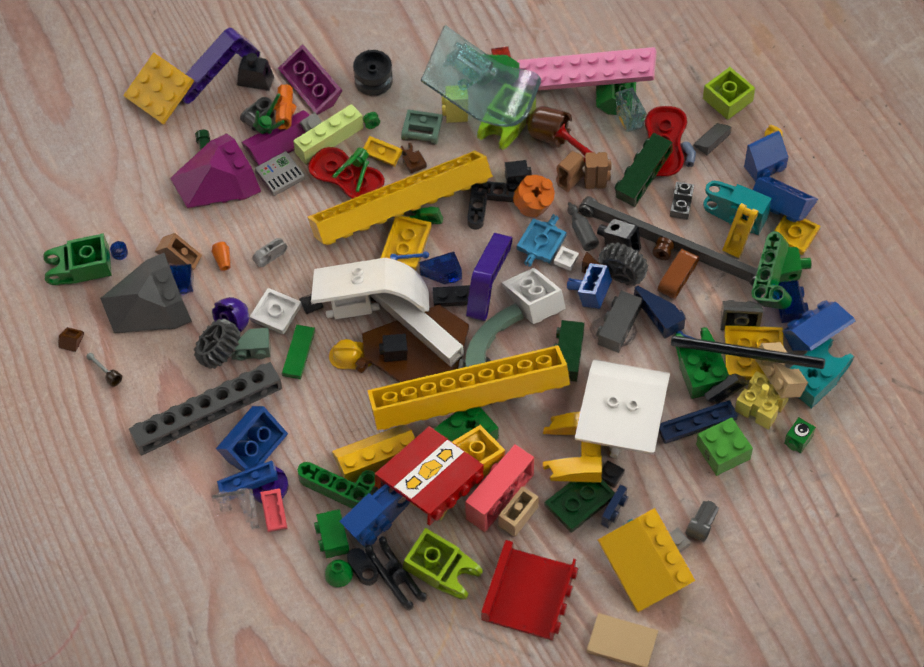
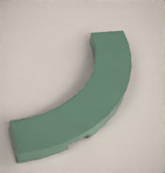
[466,303,524,367]

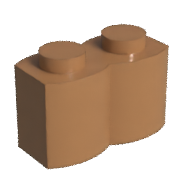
[556,150,585,192]

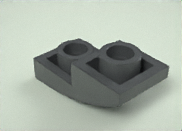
[670,182,694,219]

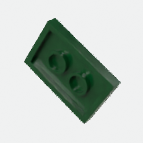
[544,479,615,533]

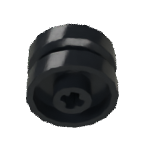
[353,50,393,96]

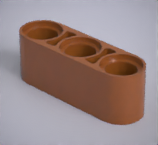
[657,249,699,299]

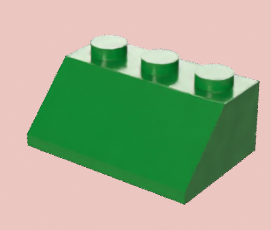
[596,82,636,115]

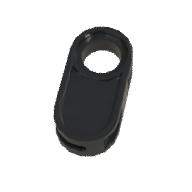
[347,548,378,586]

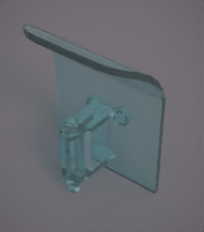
[420,25,541,127]

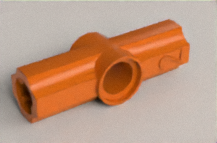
[274,84,296,130]

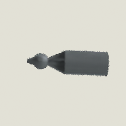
[567,202,599,251]

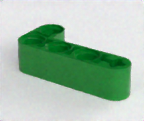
[751,231,792,309]
[297,462,378,509]

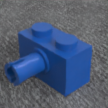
[567,263,612,309]

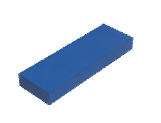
[217,460,278,501]

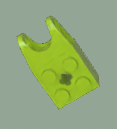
[477,84,536,150]
[403,528,483,600]

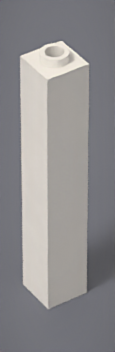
[370,292,464,367]

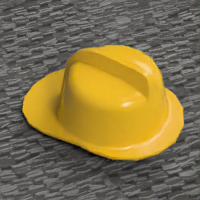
[329,339,372,370]

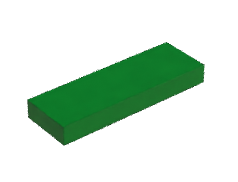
[282,324,315,380]

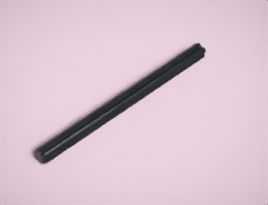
[671,336,825,369]

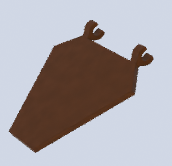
[356,304,469,383]

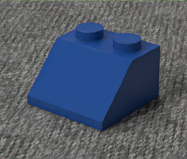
[744,130,789,182]

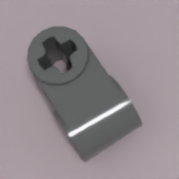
[240,97,274,131]

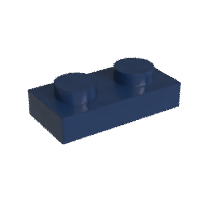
[601,484,629,528]

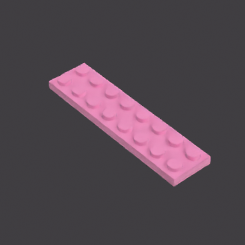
[514,47,657,92]

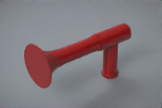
[554,123,592,165]

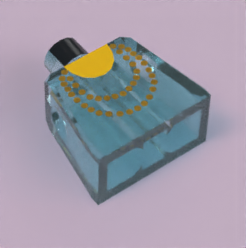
[616,87,647,132]

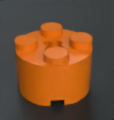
[513,175,555,217]

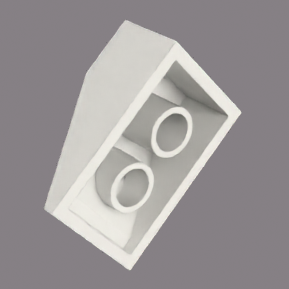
[502,268,566,324]

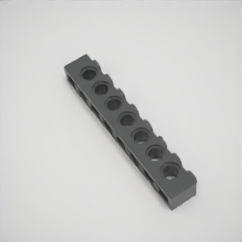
[129,362,282,456]

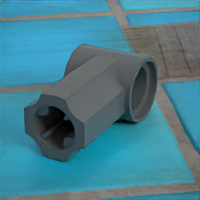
[685,500,719,542]

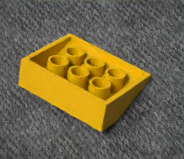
[597,508,696,613]

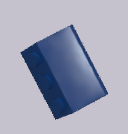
[753,176,818,222]
[782,300,856,351]
[216,406,288,471]

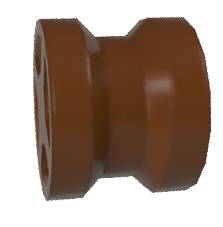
[652,237,675,260]

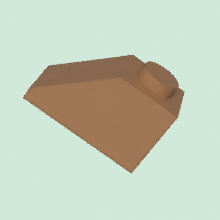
[155,233,202,270]

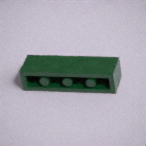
[614,133,673,207]

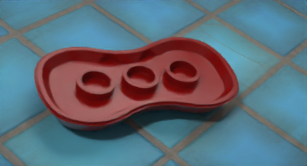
[645,106,687,176]
[308,147,385,199]

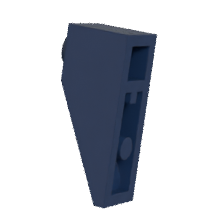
[634,286,686,339]

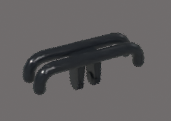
[365,536,427,611]

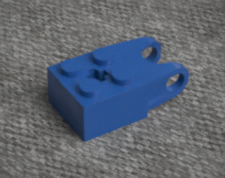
[340,484,410,548]

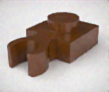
[401,143,427,174]

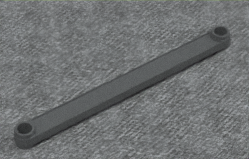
[579,196,768,286]

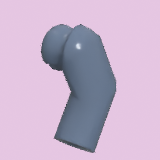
[680,141,696,167]

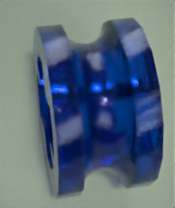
[110,241,128,260]

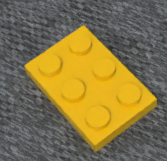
[381,216,432,271]

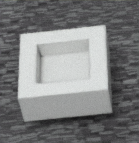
[554,246,579,271]

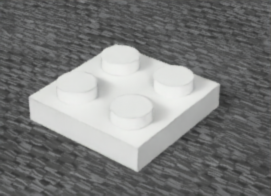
[250,288,302,335]

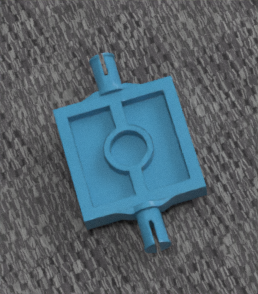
[517,214,567,267]

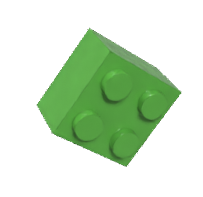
[696,418,753,476]

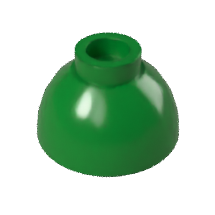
[325,560,353,587]

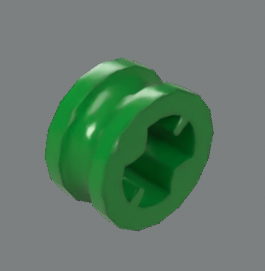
[363,112,381,129]

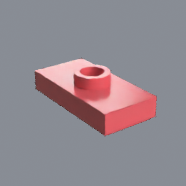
[260,488,288,532]

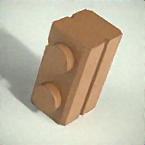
[584,152,612,189]

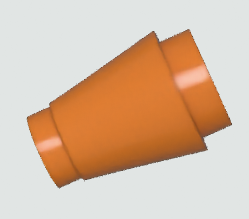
[211,242,231,271]

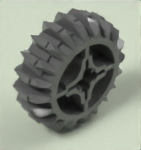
[598,242,649,286]
[194,319,241,369]

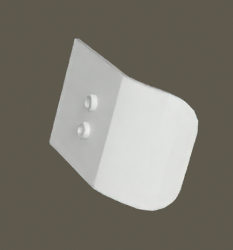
[311,258,429,320]
[575,360,670,458]

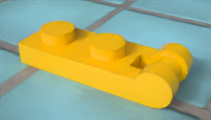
[722,203,759,258]

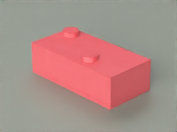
[465,444,534,532]

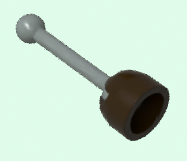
[86,353,123,387]

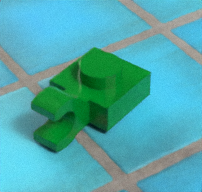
[409,207,443,224]

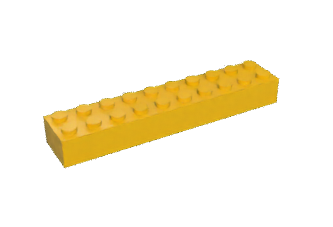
[307,151,493,245]
[367,345,570,431]

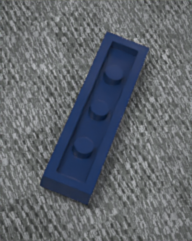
[659,400,738,444]

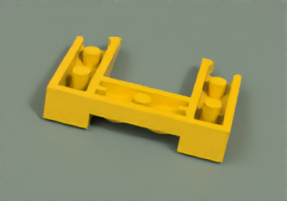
[543,411,602,482]

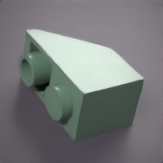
[232,328,271,361]

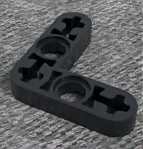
[467,181,519,230]

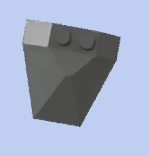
[100,253,192,333]

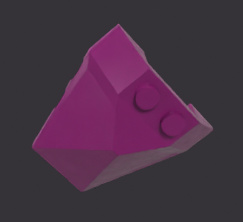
[170,133,261,209]

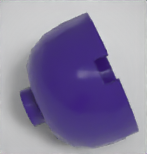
[212,297,249,332]

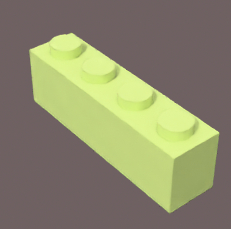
[293,104,364,164]

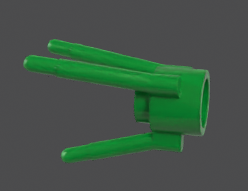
[253,93,285,134]
[332,148,369,192]

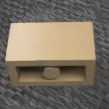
[498,486,539,537]

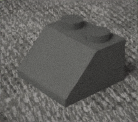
[720,300,763,330]

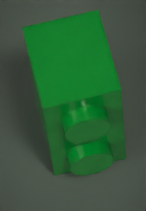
[314,509,349,559]

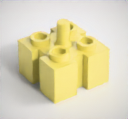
[735,371,789,430]

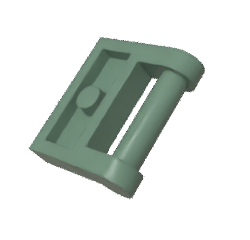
[401,109,443,144]

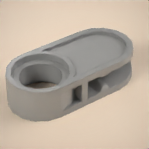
[252,238,287,267]

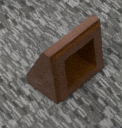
[581,252,599,273]
[58,327,84,352]

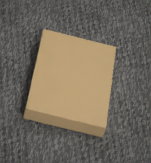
[586,613,658,667]

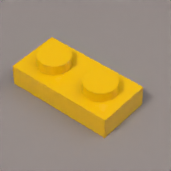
[363,136,403,167]

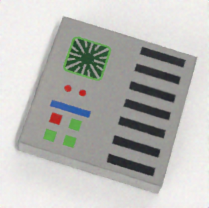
[255,151,305,196]

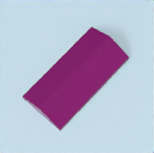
[278,44,343,115]
[242,110,310,166]

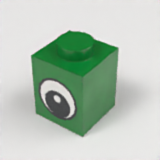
[784,417,816,453]

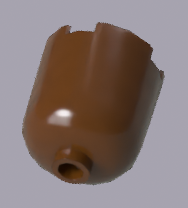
[526,106,572,148]

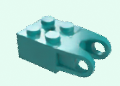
[703,181,772,235]
[790,338,855,409]

